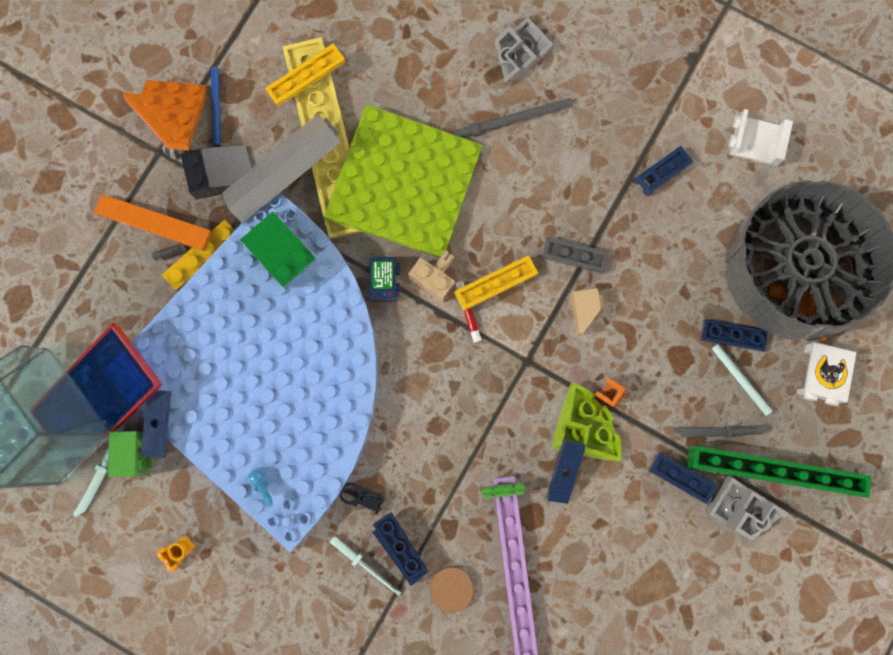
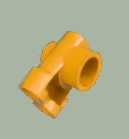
[156,535,195,573]

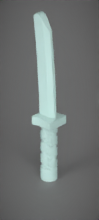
[73,446,109,517]
[330,536,402,595]

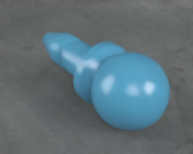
[248,469,273,507]

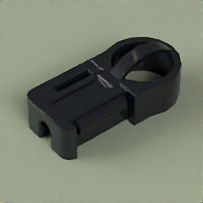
[339,482,384,514]

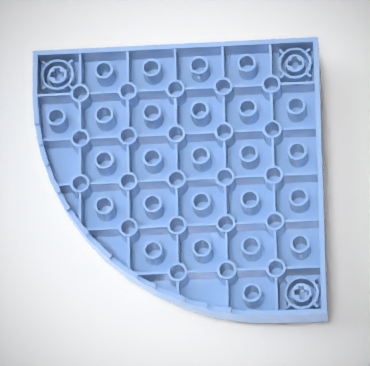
[106,193,378,552]

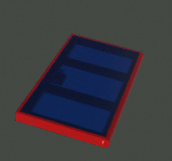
[28,322,163,471]

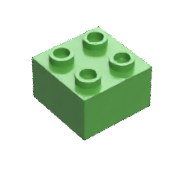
[108,431,153,477]

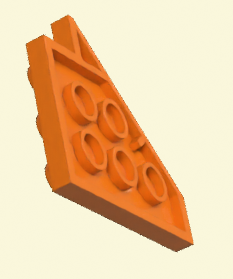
[123,80,208,151]

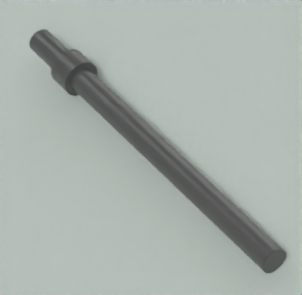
[454,98,572,137]

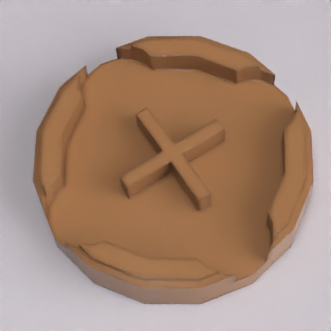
[430,567,474,613]

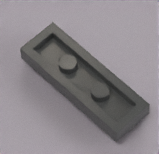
[542,237,608,273]

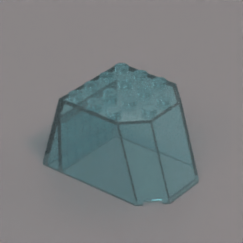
[0,345,110,488]

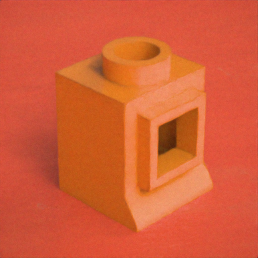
[595,377,627,407]

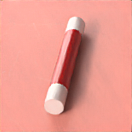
[455,281,482,343]

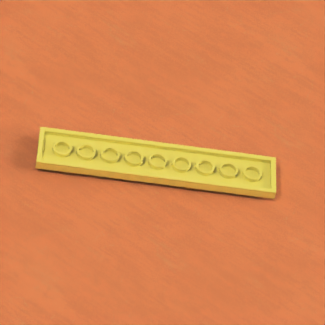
[283,37,362,240]

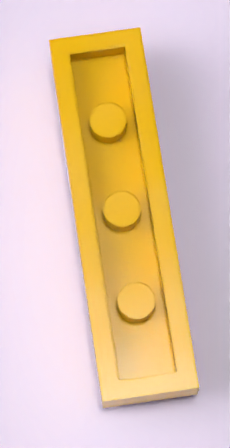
[265,43,346,107]
[162,220,235,291]
[454,255,538,311]

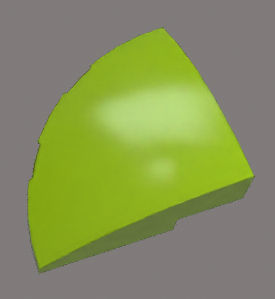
[552,383,621,462]

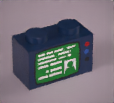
[370,257,400,302]

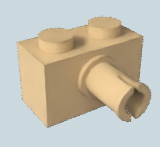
[408,250,455,302]

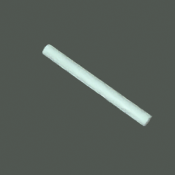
[711,344,772,416]

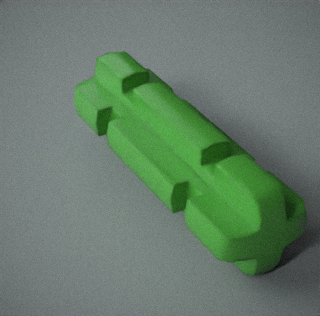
[482,483,525,499]

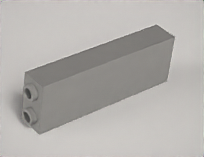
[222,114,341,223]

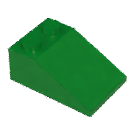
[240,211,316,288]

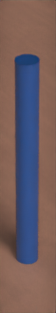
[211,67,221,147]

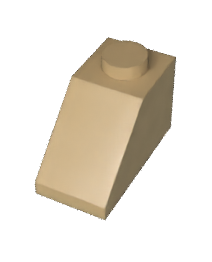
[570,288,603,336]

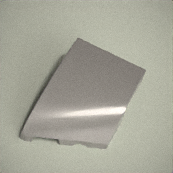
[494,17,555,84]
[706,476,789,541]

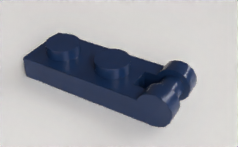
[634,146,693,196]

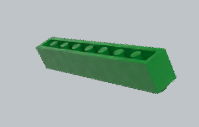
[686,446,872,498]

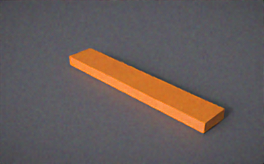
[94,194,213,252]

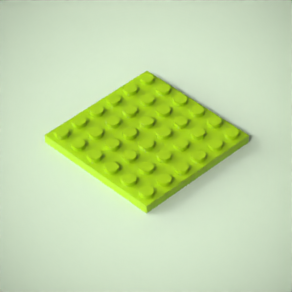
[324,104,482,258]

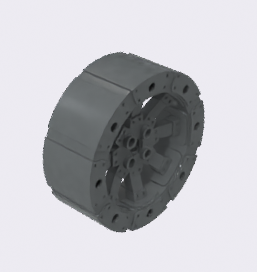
[725,180,893,341]

